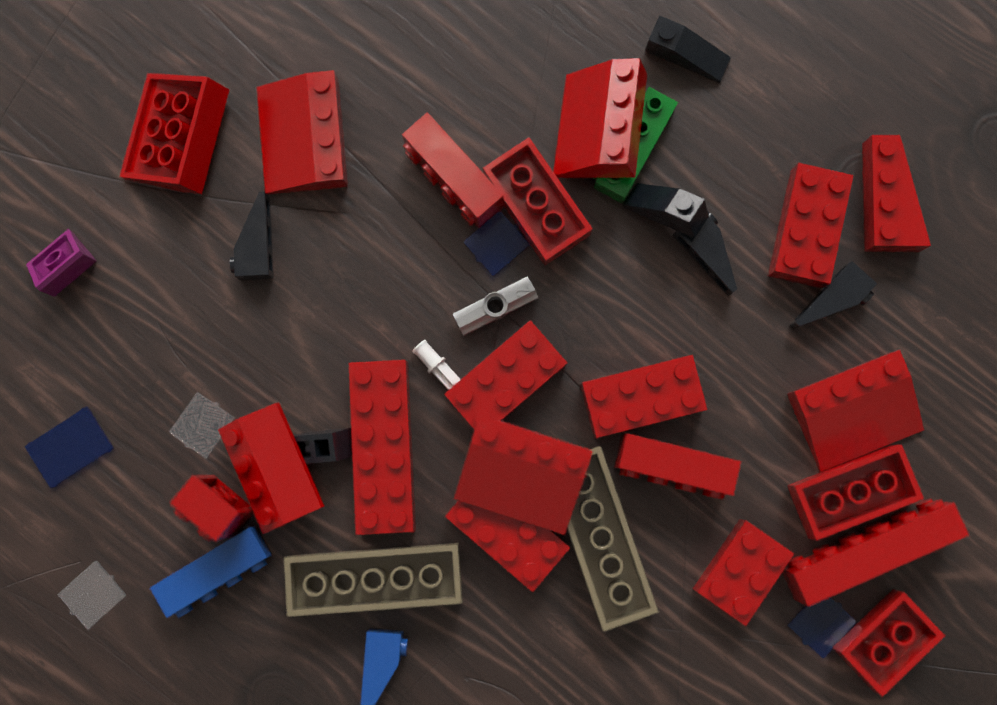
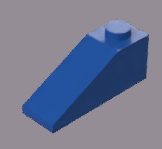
[361,628,408,705]

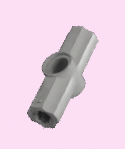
[453,276,538,336]

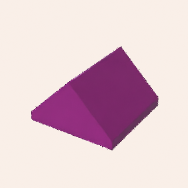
[26,229,97,297]

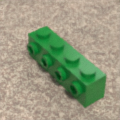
[593,87,678,204]

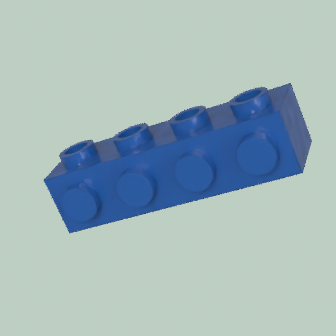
[150,526,272,618]

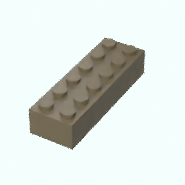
[567,446,658,631]
[284,543,463,616]

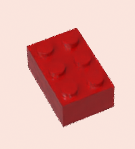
[170,475,254,541]
[693,519,794,626]
[832,589,945,697]

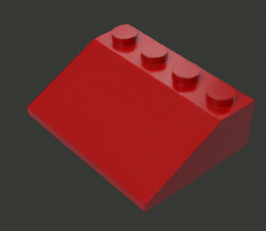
[553,58,647,178]
[257,70,348,195]
[119,73,230,194]
[787,350,924,472]
[454,415,593,535]

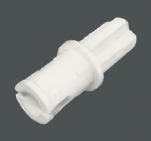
[412,340,460,390]

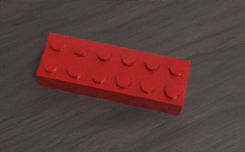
[349,360,416,535]
[782,498,969,606]

